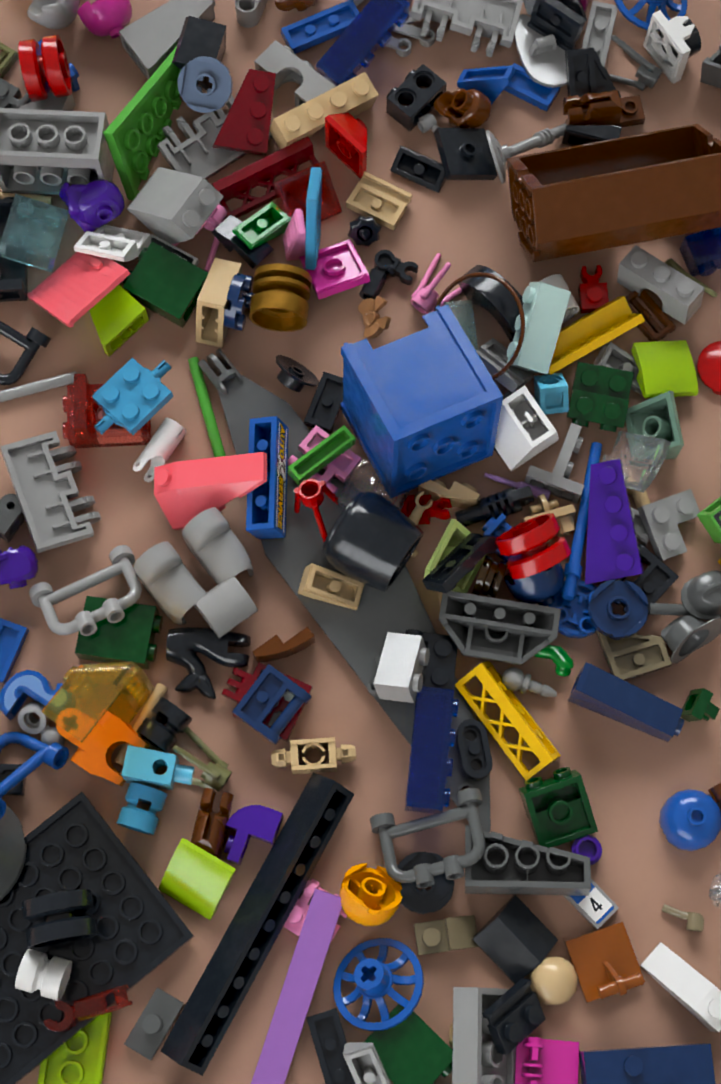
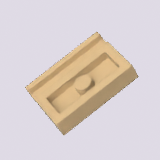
[346,171,413,231]

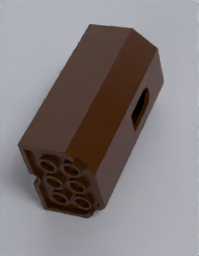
[507,124,721,262]

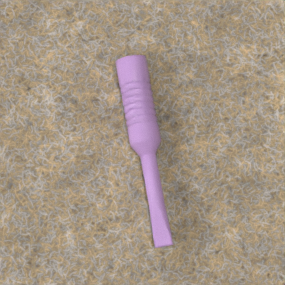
[484,473,551,501]

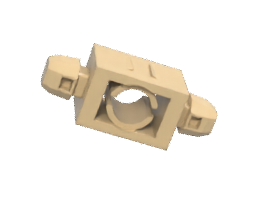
[271,737,356,775]

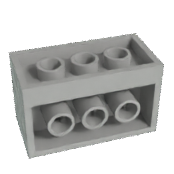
[0,108,115,195]

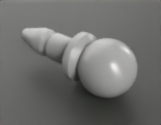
[502,667,557,697]

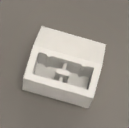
[494,386,559,472]

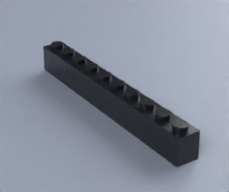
[161,772,354,1076]

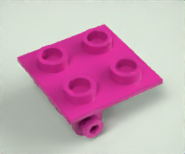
[514,1037,579,1084]

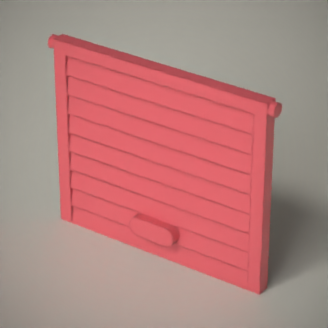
[27,252,131,328]

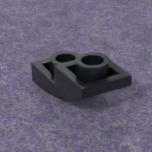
[212,215,274,269]

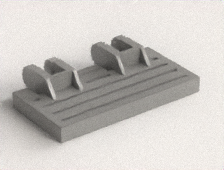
[409,0,523,57]
[157,93,272,180]
[0,431,101,553]

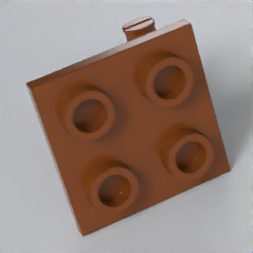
[565,922,645,1003]

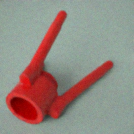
[294,479,341,542]

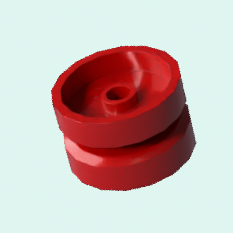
[18,34,72,102]
[495,513,571,579]

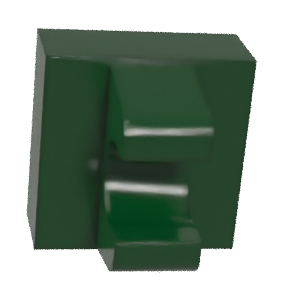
[681,688,720,722]

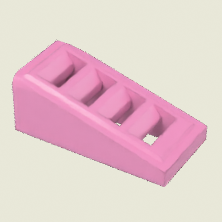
[283,208,306,261]

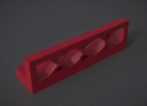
[212,136,324,218]

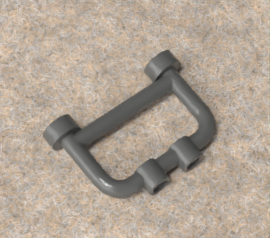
[370,788,485,888]

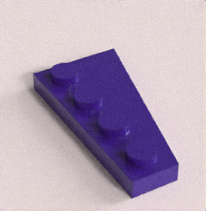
[585,458,644,585]

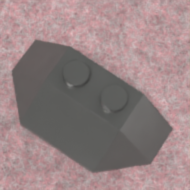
[439,591,561,665]

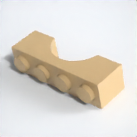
[269,72,379,150]

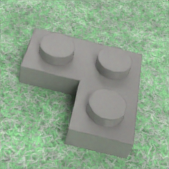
[637,489,700,561]

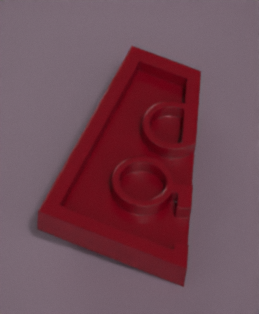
[213,69,276,156]

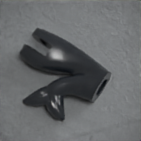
[166,627,251,699]

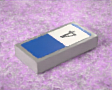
[563,879,619,930]

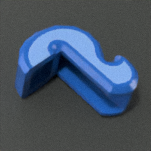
[0,670,77,721]

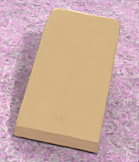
[298,563,364,610]

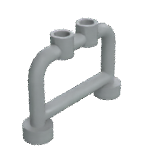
[29,545,142,636]

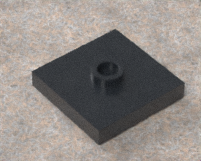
[434,127,498,180]

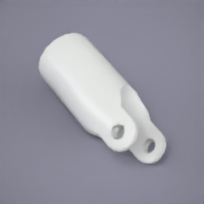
[133,417,187,482]

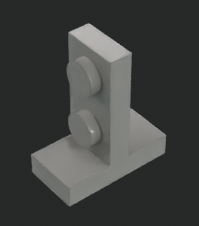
[524,423,585,504]

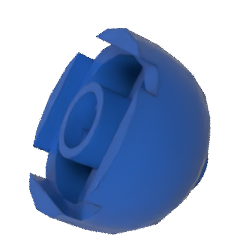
[659,789,721,851]

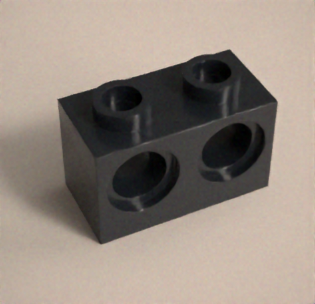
[386,64,447,131]

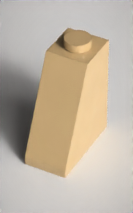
[196,258,242,348]

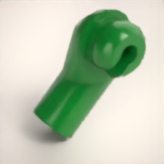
[534,645,574,677]

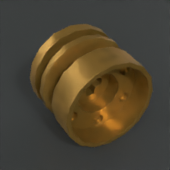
[249,263,312,332]

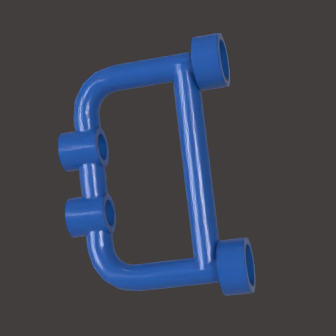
[0,732,69,820]

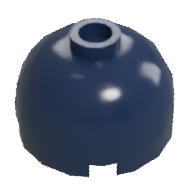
[504,563,564,606]

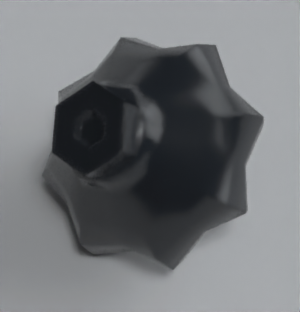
[348,215,382,247]

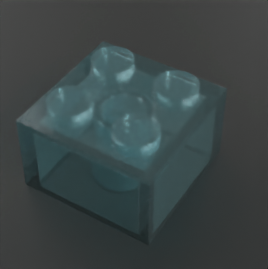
[0,194,69,273]

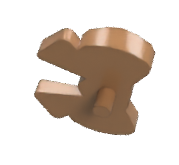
[358,296,391,338]

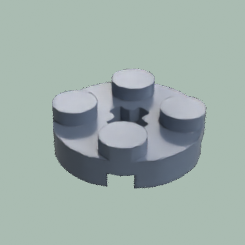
[177,56,233,113]

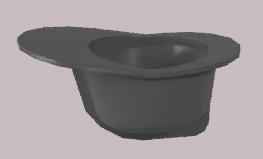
[681,570,721,620]
[661,615,721,663]

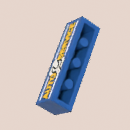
[246,416,289,539]

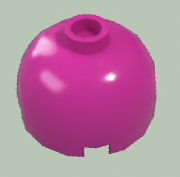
[77,0,132,39]

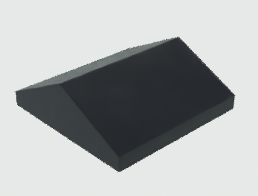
[472,895,558,984]

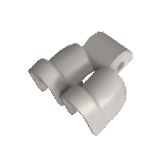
[134,507,258,639]

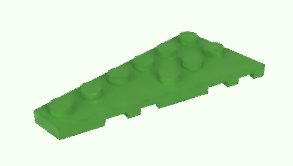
[103,46,182,200]

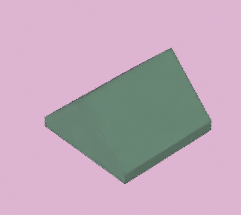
[625,391,684,463]

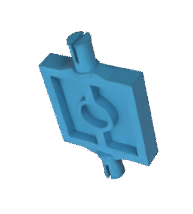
[91,358,174,435]

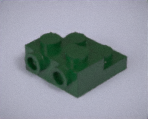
[566,362,634,432]
[519,767,598,848]

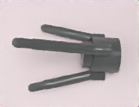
[609,35,663,91]

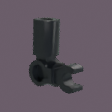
[359,250,418,300]

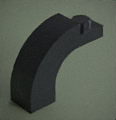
[458,265,524,342]

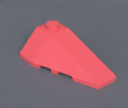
[154,452,267,530]

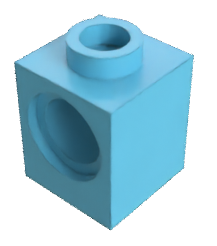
[534,373,569,415]

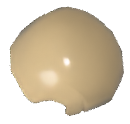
[527,956,578,1005]

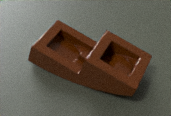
[252,627,315,662]

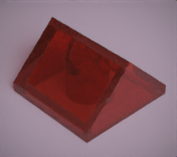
[274,161,342,228]

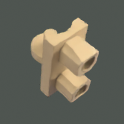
[523,494,576,537]

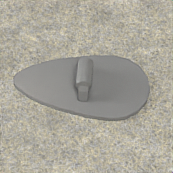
[514,14,567,88]

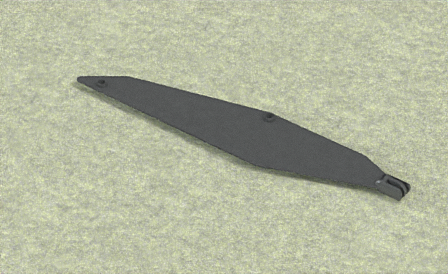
[197,348,491,832]

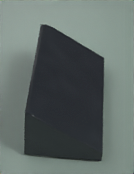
[390,146,446,193]

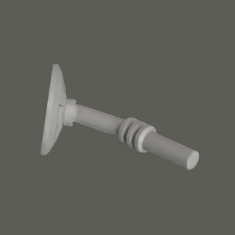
[485,123,573,184]

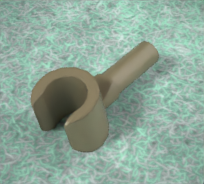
[662,904,704,932]

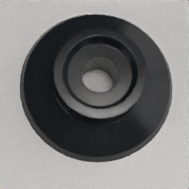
[276,355,319,392]

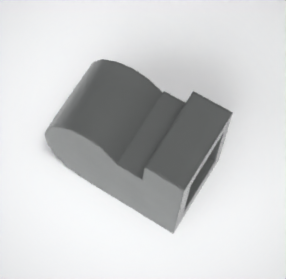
[0,494,25,543]

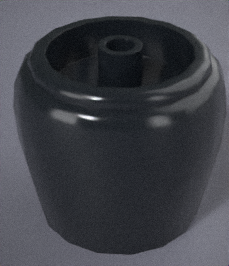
[322,491,424,592]

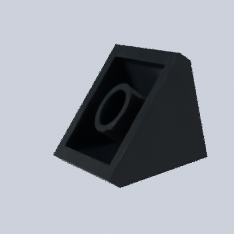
[172,16,226,90]

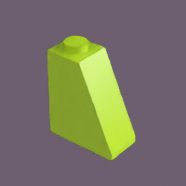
[89,285,149,357]

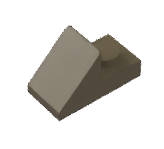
[414,915,479,956]

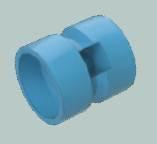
[116,782,168,835]

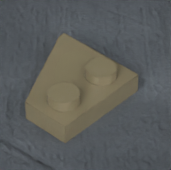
[596,630,672,681]

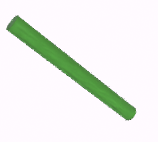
[188,357,226,457]

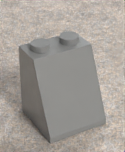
[127,167,224,244]

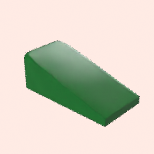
[232,201,291,250]

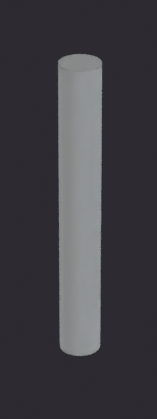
[0,371,79,403]

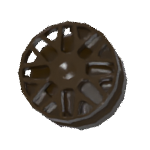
[472,555,507,598]

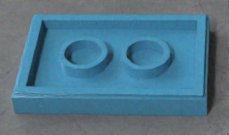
[305,167,322,270]

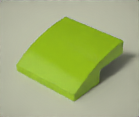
[631,340,699,398]
[158,838,236,920]

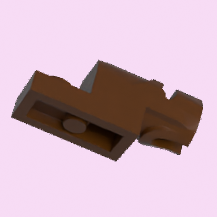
[563,90,645,127]
[191,788,234,859]

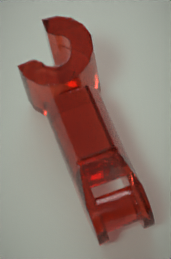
[43,984,133,1032]

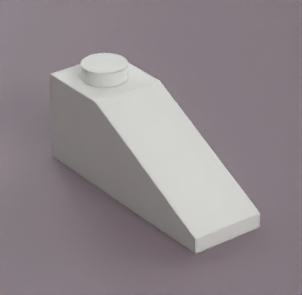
[640,942,721,1032]

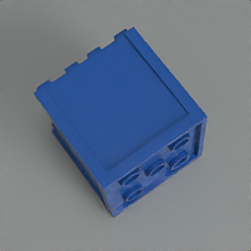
[341,304,503,499]

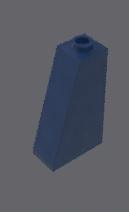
[568,662,684,742]

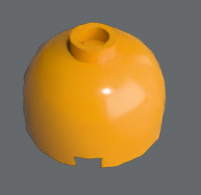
[339,863,402,926]

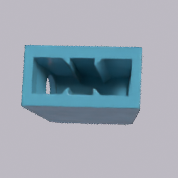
[121,745,195,790]

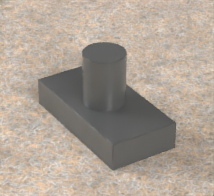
[124,988,185,1061]

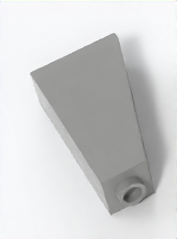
[119,0,216,79]

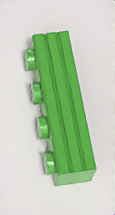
[287,425,356,486]

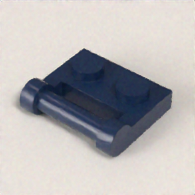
[232,664,312,745]

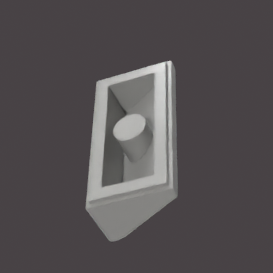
[343,1042,391,1084]

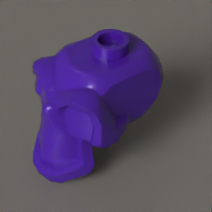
[59,179,125,232]
[0,545,38,589]

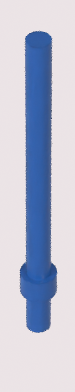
[562,442,603,600]

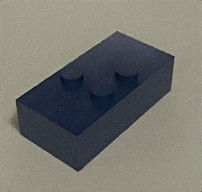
[579,1043,715,1084]

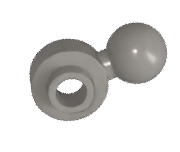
[18,702,65,746]

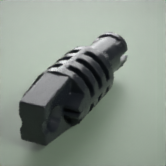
[455,486,534,527]

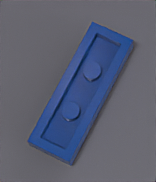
[281,0,363,54]

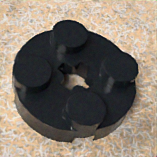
[398,852,454,915]

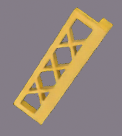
[548,296,645,375]
[454,661,561,780]

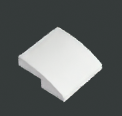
[74,225,152,262]

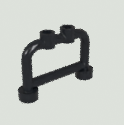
[0,321,51,385]

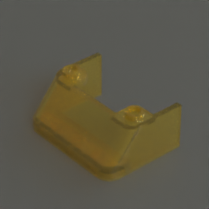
[41,661,154,743]

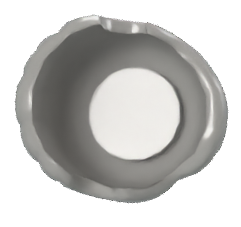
[27,0,80,29]

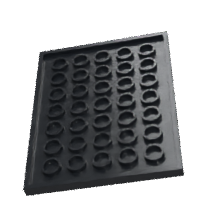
[0,792,194,1084]

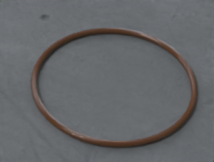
[434,272,525,380]

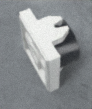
[643,10,701,84]

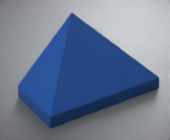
[457,65,515,105]

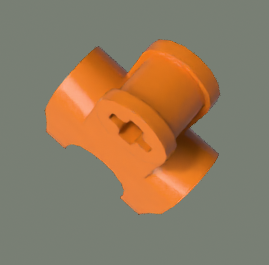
[56,708,150,786]

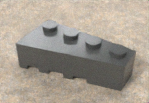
[465,824,591,896]

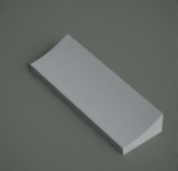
[452,987,516,1084]

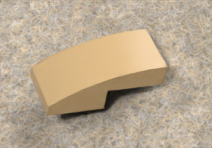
[418,479,480,509]

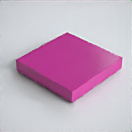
[299,239,370,300]

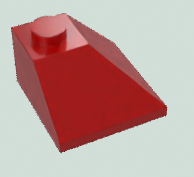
[325,113,367,179]

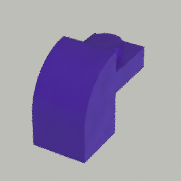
[224,805,284,865]

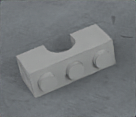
[254,40,336,107]
[617,245,705,325]

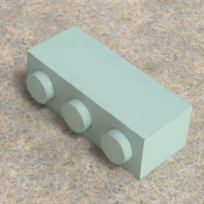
[507,282,571,375]

